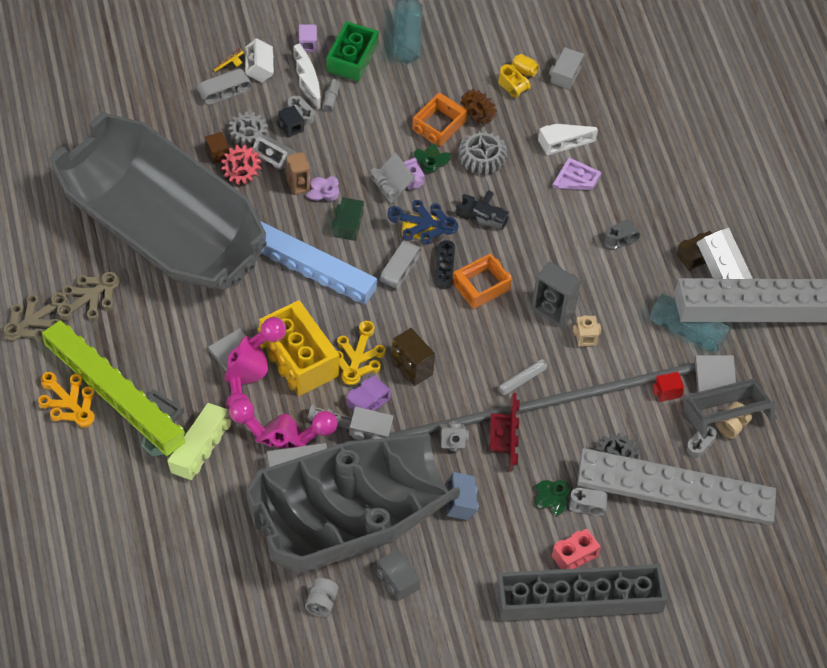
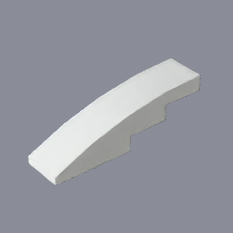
[294,43,321,110]

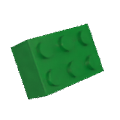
[326,21,379,82]

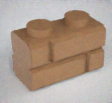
[286,152,310,195]

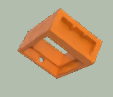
[412,92,468,147]
[452,253,512,309]

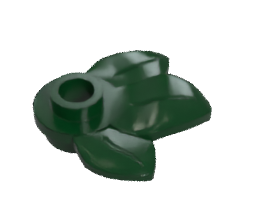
[414,144,450,173]
[535,480,570,517]

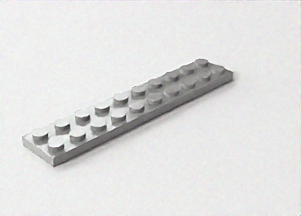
[577,448,776,526]

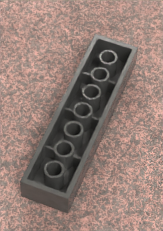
[496,564,667,621]

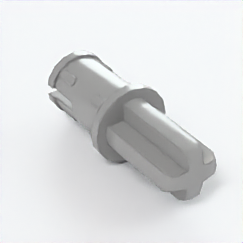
[322,79,340,112]

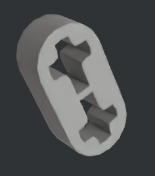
[288,96,314,125]
[686,425,717,458]

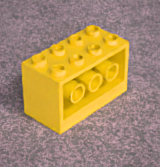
[258,300,339,396]

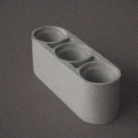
[197,69,252,105]
[380,240,422,289]

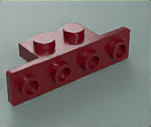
[489,393,520,472]

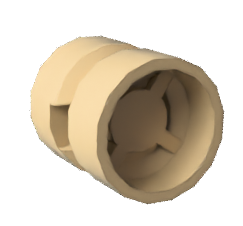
[715,402,752,439]

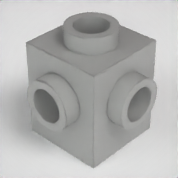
[440,421,469,451]

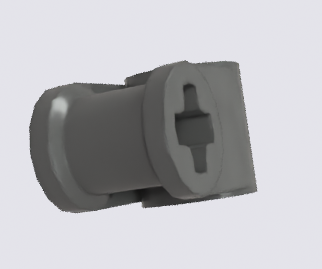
[604,219,641,250]

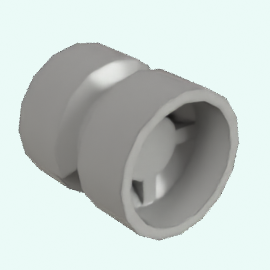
[305,578,339,617]

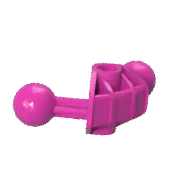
[225,317,286,411]
[229,398,338,449]

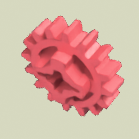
[221,145,262,185]

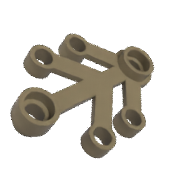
[57,272,119,322]
[2,292,67,342]

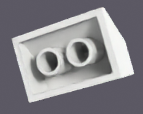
[697,228,752,279]

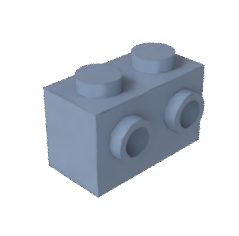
[445,472,479,520]

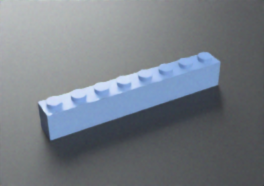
[260,221,377,305]

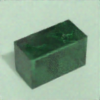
[332,197,364,241]

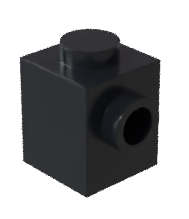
[277,105,304,138]

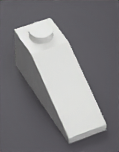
[538,124,598,156]

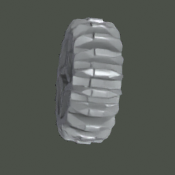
[458,130,507,175]

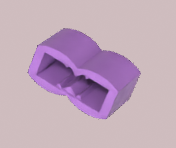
[346,376,391,412]

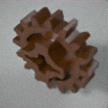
[460,89,497,125]

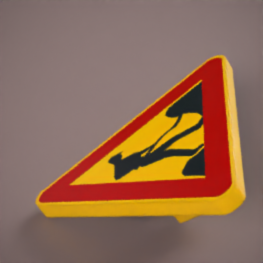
[214,47,244,72]

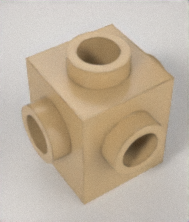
[573,315,601,347]

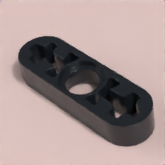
[435,240,455,289]

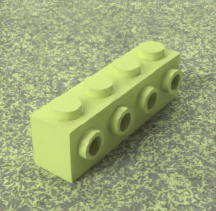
[168,403,231,480]

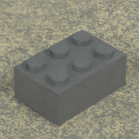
[531,261,581,328]

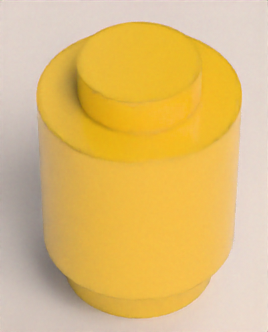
[512,54,539,77]

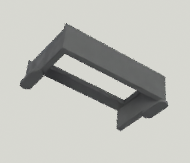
[681,378,777,438]

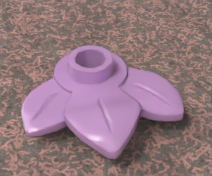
[305,176,339,201]

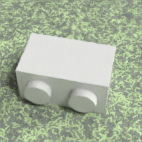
[245,38,274,83]

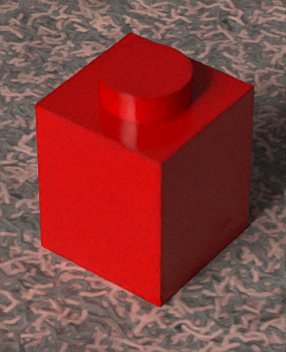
[653,372,684,402]

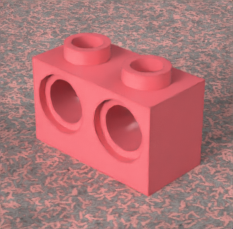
[552,529,601,569]

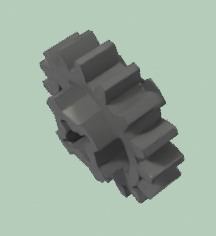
[596,433,639,459]

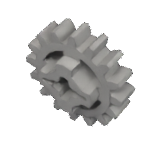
[228,112,268,147]

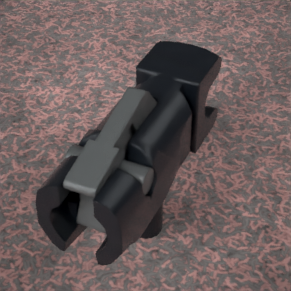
[456,191,509,229]

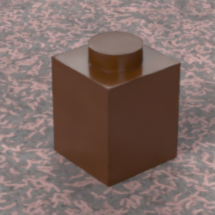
[205,132,230,164]

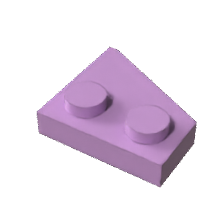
[553,158,601,190]

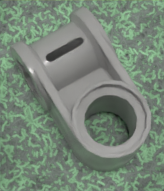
[568,488,607,516]

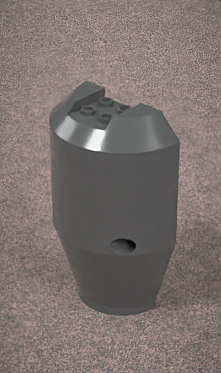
[246,432,460,574]

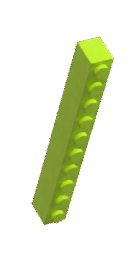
[42,320,185,456]

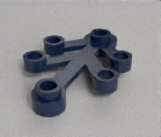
[387,200,458,245]

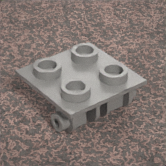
[370,152,415,204]

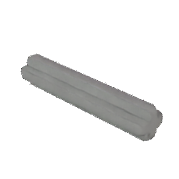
[498,359,547,395]

